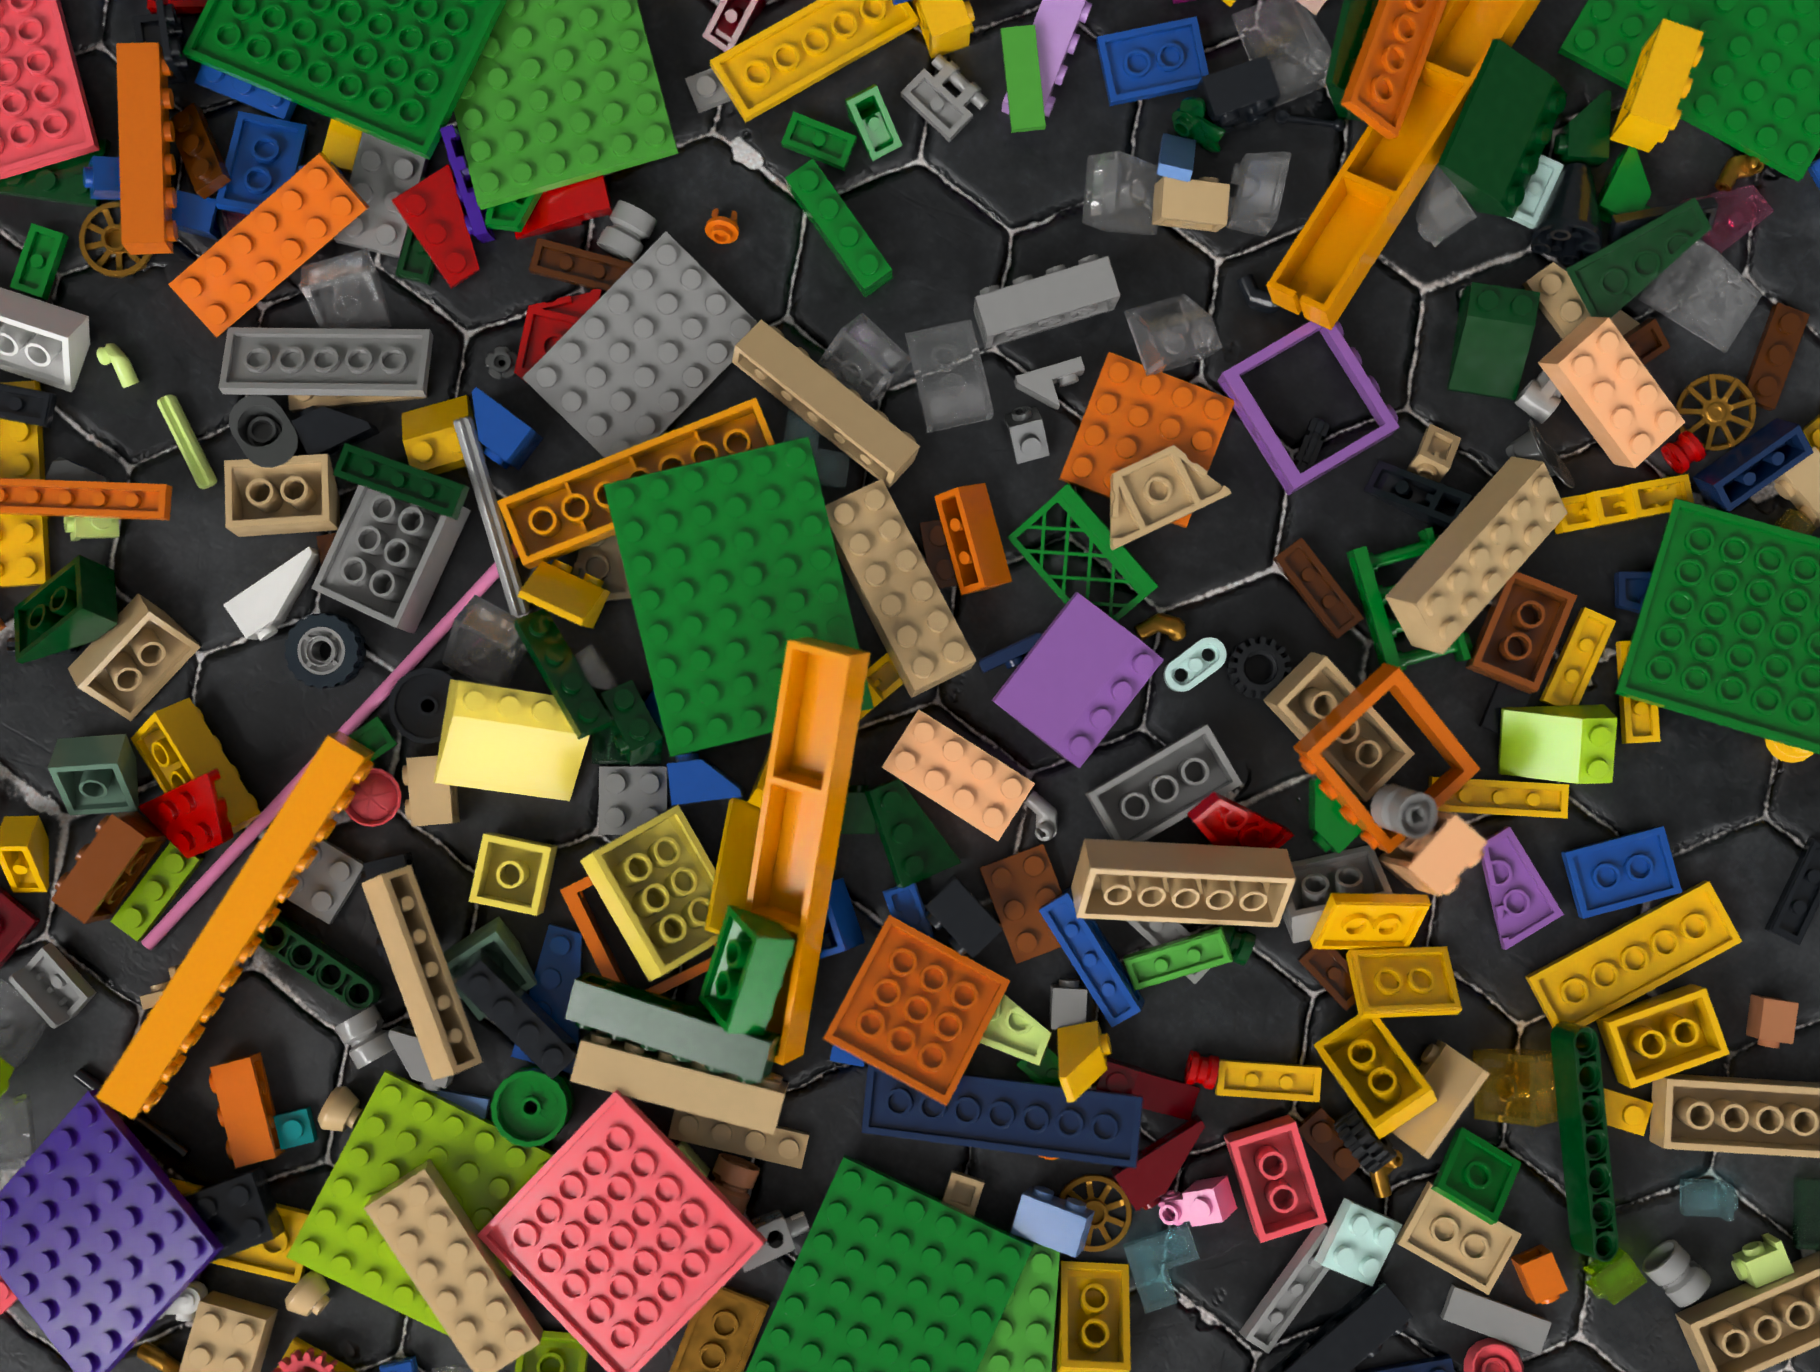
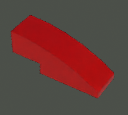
[515,175,613,240]

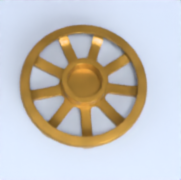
[79,201,153,278]
[1676,374,1756,451]
[1059,1173,1132,1252]

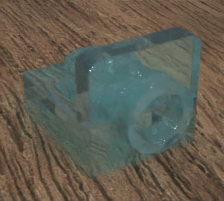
[1680,1179,1738,1221]

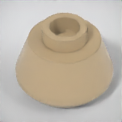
[318,1086,363,1132]
[285,1270,331,1317]

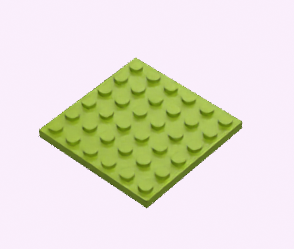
[287,1069,555,1336]

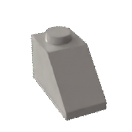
[388,1026,454,1091]

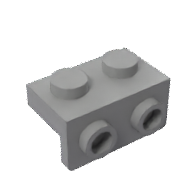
[9,942,97,1029]

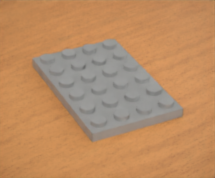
[522,231,758,458]

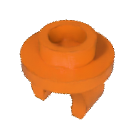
[705,208,739,244]

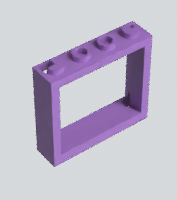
[1217,321,1399,496]

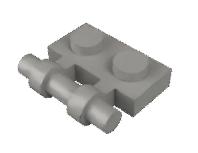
[901,54,989,143]

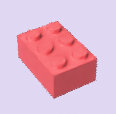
[1223,1115,1327,1243]

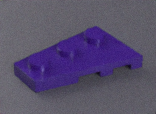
[440,124,495,244]

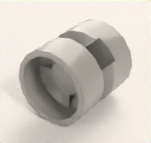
[596,200,657,263]
[1371,784,1438,839]
[334,1005,395,1070]
[1642,1239,1711,1307]

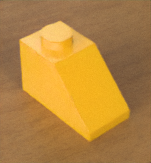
[0,816,49,893]
[1057,1020,1112,1103]

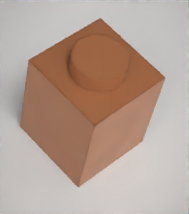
[1746,994,1799,1048]

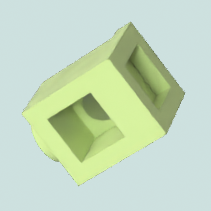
[1731,1233,1795,1289]

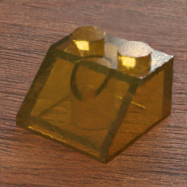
[1473,1049,1558,1127]

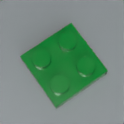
[1431,1127,1522,1225]

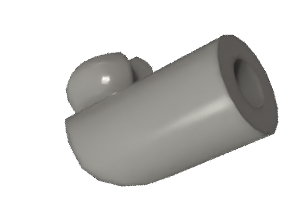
[1023,790,1058,842]

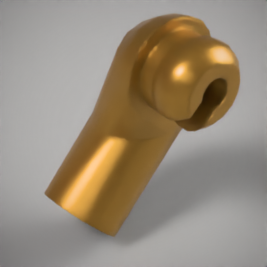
[1134,613,1187,642]

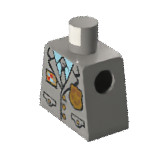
[742,1210,810,1272]

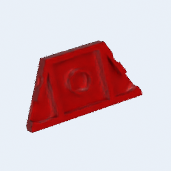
[514,289,603,383]
[138,768,234,859]

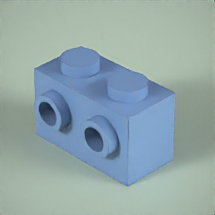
[1011,1186,1095,1258]

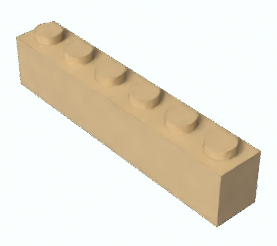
[732,319,920,488]
[361,865,482,1080]

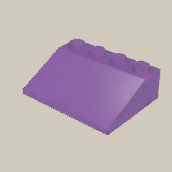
[992,592,1164,769]

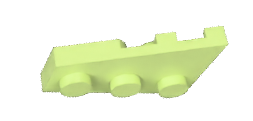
[979,994,1052,1066]

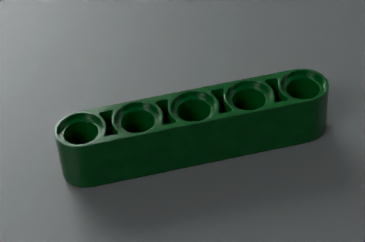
[257,913,382,1010]

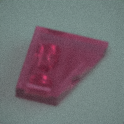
[1679,185,1774,256]

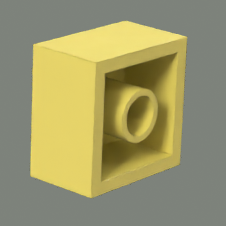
[469,832,558,916]

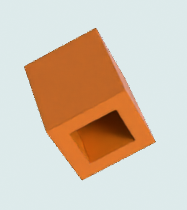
[1510,1244,1568,1304]

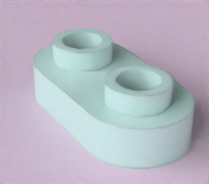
[1164,637,1227,692]

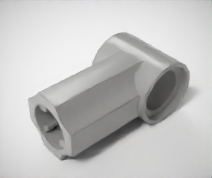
[1514,370,1562,424]

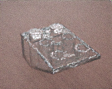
[1639,240,1762,353]

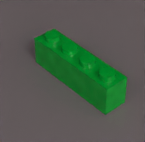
[785,159,893,298]

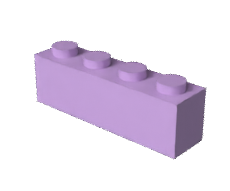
[1001,0,1092,117]

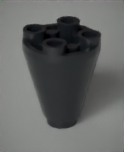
[1531,163,1602,265]

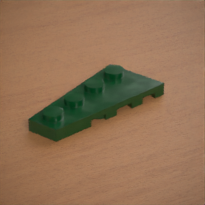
[1565,197,1712,319]

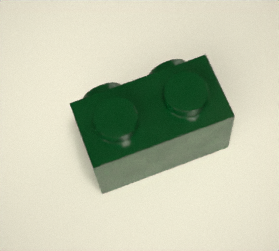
[601,680,663,766]

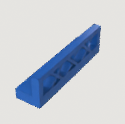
[1039,886,1145,1027]

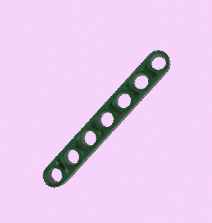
[1550,1021,1619,1262]

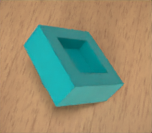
[273,1106,318,1150]

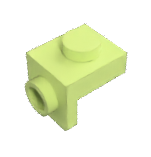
[64,517,120,541]

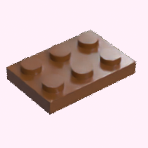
[979,843,1062,964]

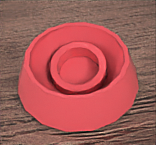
[345,767,402,827]
[1463,1338,1524,1372]

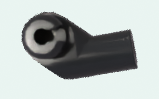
[1237,274,1282,314]

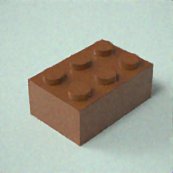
[1465,571,1577,694]
[51,812,168,924]

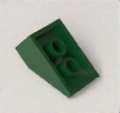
[1447,282,1540,400]
[14,555,118,664]

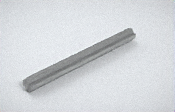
[453,416,529,616]

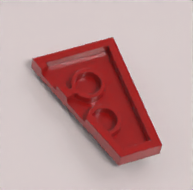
[392,164,480,289]
[1187,792,1295,849]

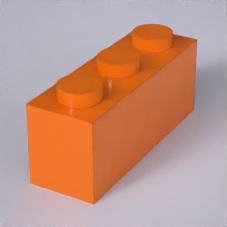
[934,483,1012,595]
[209,1052,285,1168]

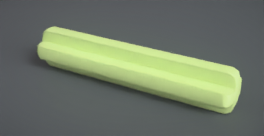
[157,394,217,489]

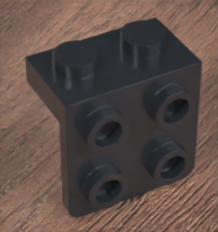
[133,0,190,85]

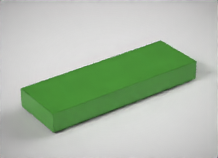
[1000,24,1046,133]
[1123,926,1233,991]

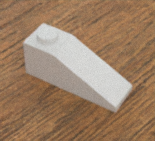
[223,547,320,641]

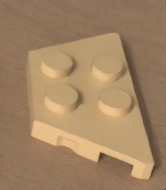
[1110,445,1232,551]

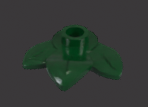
[1172,97,1226,152]

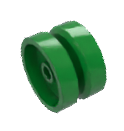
[491,1064,575,1147]

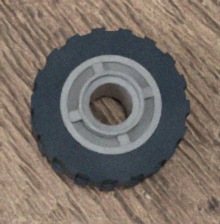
[284,613,366,689]

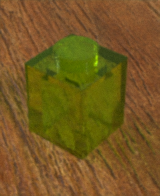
[1583,1247,1647,1306]

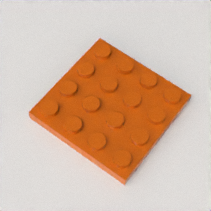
[1059,352,1234,528]
[823,915,1010,1106]

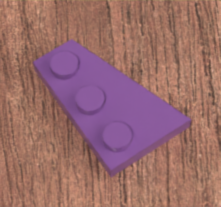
[1481,826,1564,950]

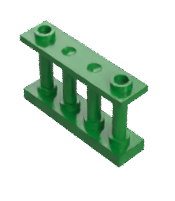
[1346,527,1472,673]

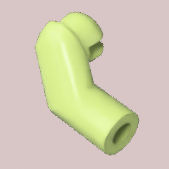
[96,343,139,388]

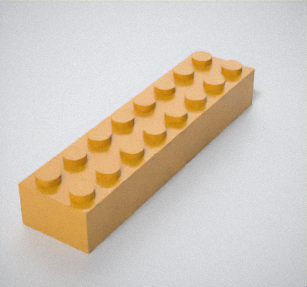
[497,397,775,569]

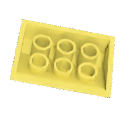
[434,679,590,801]
[580,805,719,982]

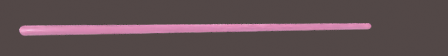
[141,542,519,950]

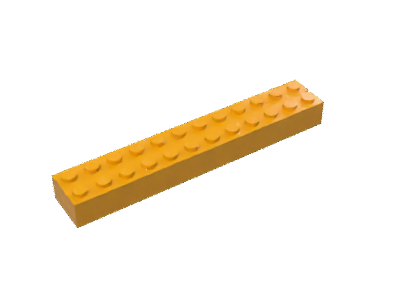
[1266,0,1541,330]
[745,637,870,1065]
[96,731,375,1119]

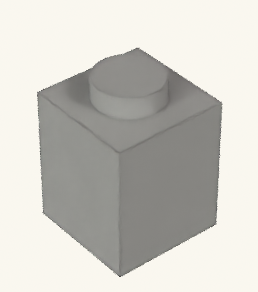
[1049,979,1087,1030]

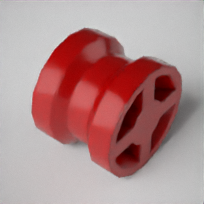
[1661,430,1706,474]
[1184,1050,1220,1090]

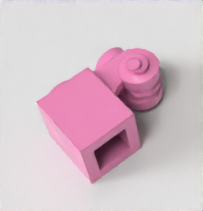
[1158,1175,1237,1227]

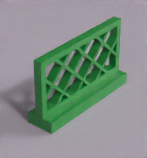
[1007,483,1159,622]

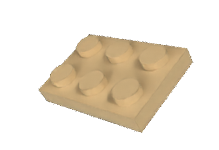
[1395,1181,1522,1295]

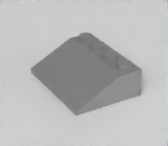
[311,485,471,634]

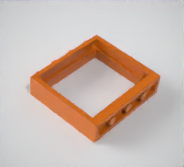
[1293,663,1480,854]
[560,876,716,995]

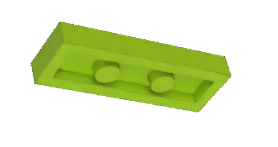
[110,842,204,942]

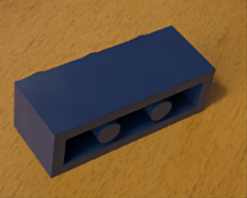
[1693,418,1814,512]

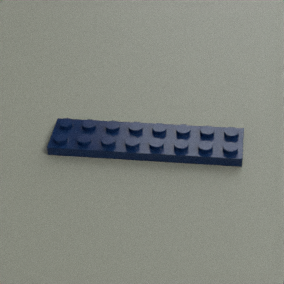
[861,1064,1144,1168]

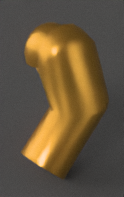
[1715,154,1765,193]
[1370,1149,1403,1198]
[137,1342,181,1372]

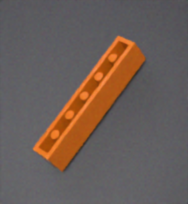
[116,42,178,255]

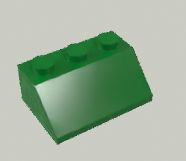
[699,905,795,1035]

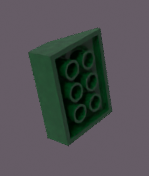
[1325,0,1379,121]
[1437,39,1567,218]

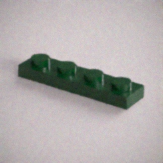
[333,443,470,520]
[513,609,612,740]

